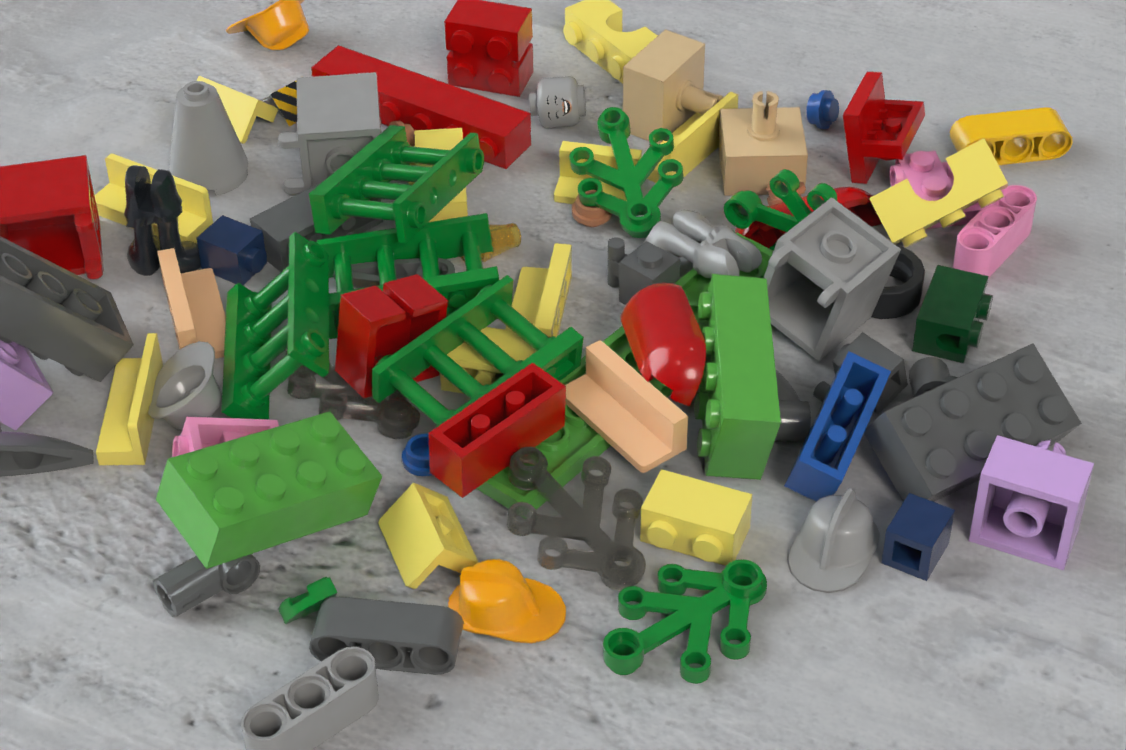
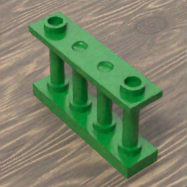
[309,125,484,243]
[317,213,499,339]
[221,232,329,419]
[372,275,584,427]

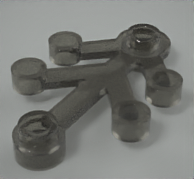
[285,349,420,439]
[506,447,646,591]

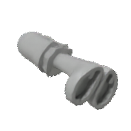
[646,209,762,279]

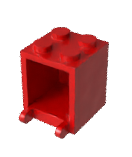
[0,155,104,279]

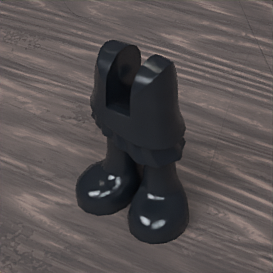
[124,165,201,276]

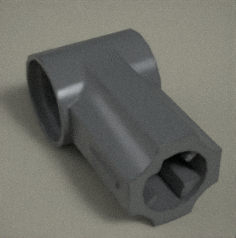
[153,554,260,617]

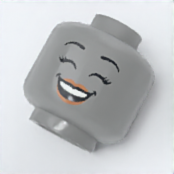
[529,76,586,128]

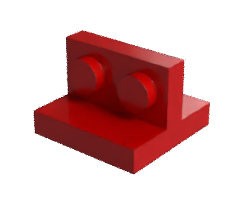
[843,71,925,184]

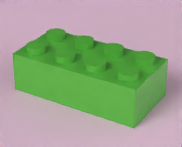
[694,274,781,480]
[156,411,382,569]

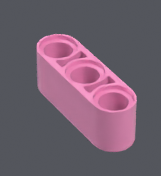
[953,185,1037,278]

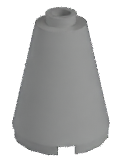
[169,81,248,196]

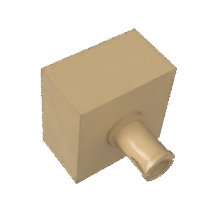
[623,29,723,144]
[718,91,808,196]

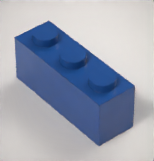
[784,351,891,502]

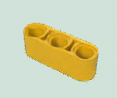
[949,107,1073,165]

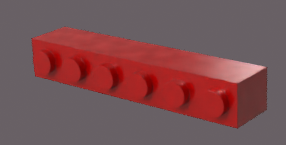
[311,45,531,169]

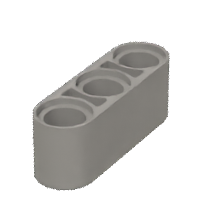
[241,647,379,750]

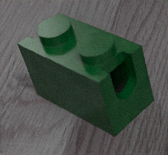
[912,265,993,363]

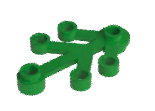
[569,107,684,238]
[724,169,837,251]
[603,559,767,684]

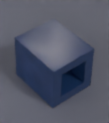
[196,215,267,285]
[881,493,955,581]

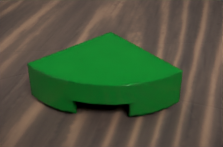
[278,577,338,624]

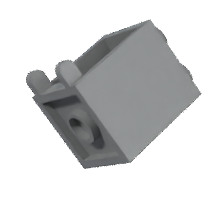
[278,72,382,194]
[763,197,901,361]

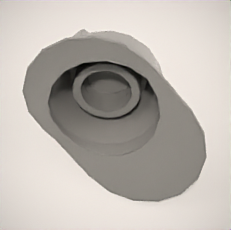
[148,341,222,430]
[788,488,880,593]

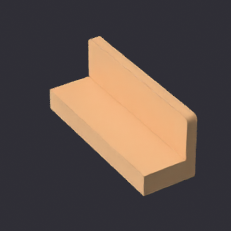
[157,248,226,359]
[565,340,688,473]

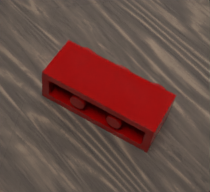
[428,363,566,498]

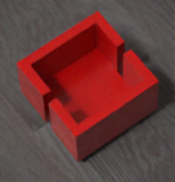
[444,0,534,97]
[335,274,448,398]

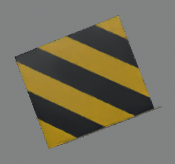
[261,80,297,127]

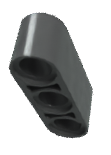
[309,597,464,675]

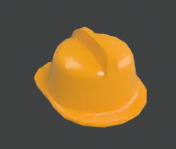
[226,0,309,50]
[448,559,566,643]

